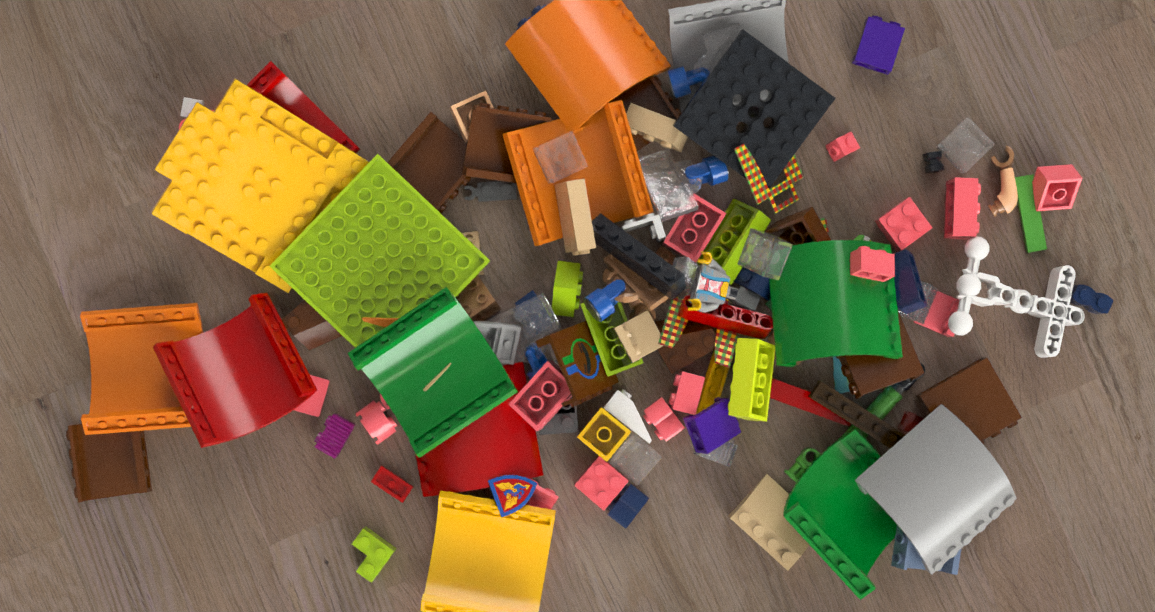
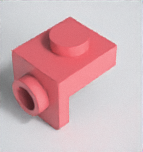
[825,132,860,162]

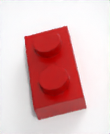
[371,465,414,503]

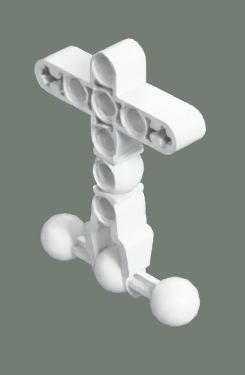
[948,236,1085,358]

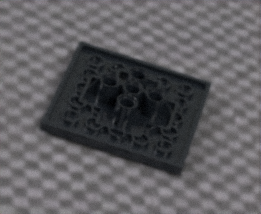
[672,29,836,188]

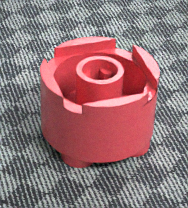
[355,400,397,445]

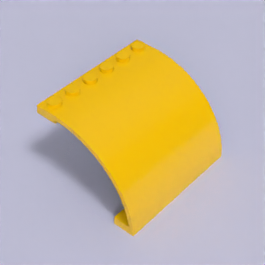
[421,491,556,612]

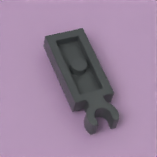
[464,181,517,202]

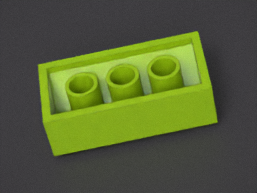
[695,198,771,285]
[580,302,644,377]

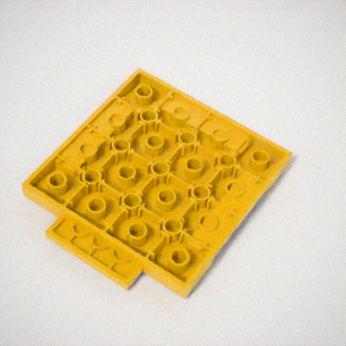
[151,78,369,293]

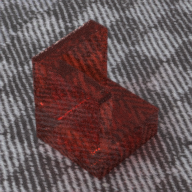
[898,410,924,433]

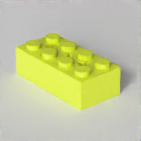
[728,338,775,422]

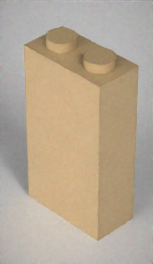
[555,179,596,256]

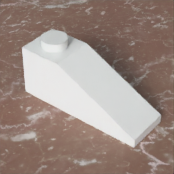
[603,389,652,444]

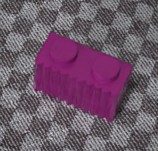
[314,413,356,459]

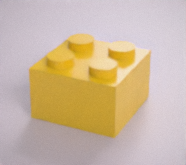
[577,407,631,462]

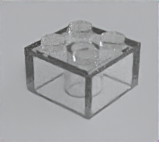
[935,117,995,174]
[532,131,588,184]
[737,228,793,280]

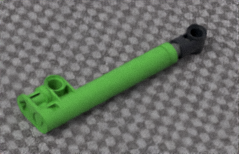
[784,363,925,483]

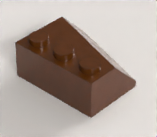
[761,207,831,250]
[282,300,342,350]
[655,320,716,374]

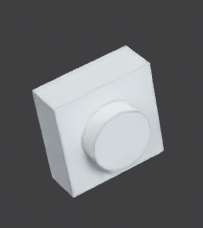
[180,97,204,118]

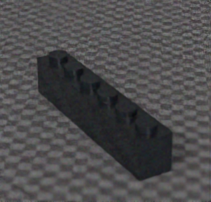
[592,213,686,300]

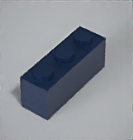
[894,249,928,314]

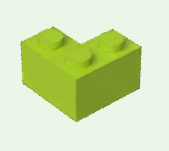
[551,261,583,317]
[352,526,397,583]

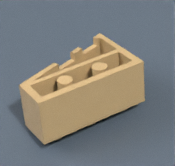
[626,103,688,153]

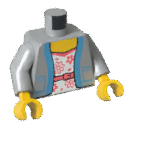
[688,251,738,313]

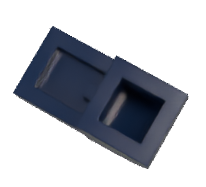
[734,265,771,301]

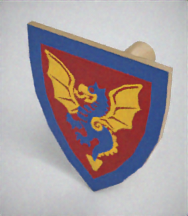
[488,475,537,518]

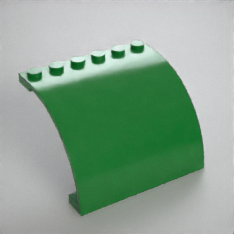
[767,240,903,367]
[348,287,518,458]
[783,427,897,600]

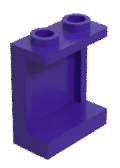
[852,16,905,75]
[683,397,741,454]

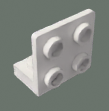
[621,213,666,242]

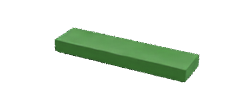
[1015,174,1047,253]

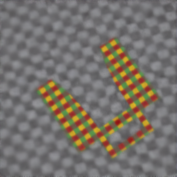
[734,144,804,214]
[658,297,739,368]

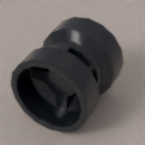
[922,151,945,174]

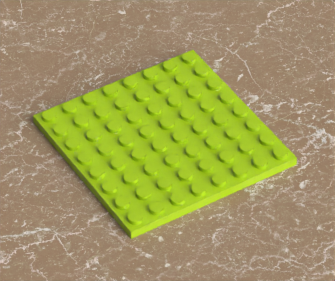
[270,154,490,348]

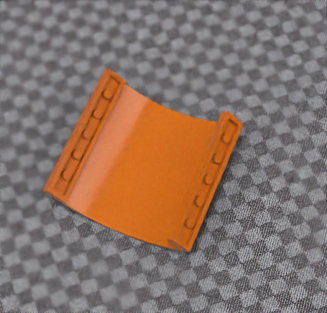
[505,0,671,134]
[502,100,654,246]
[80,303,203,435]

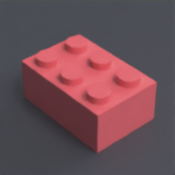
[944,177,981,240]
[662,193,726,264]
[509,360,572,431]

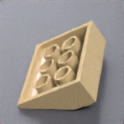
[728,473,809,571]

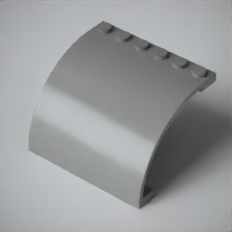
[668,0,788,116]
[855,404,1017,575]

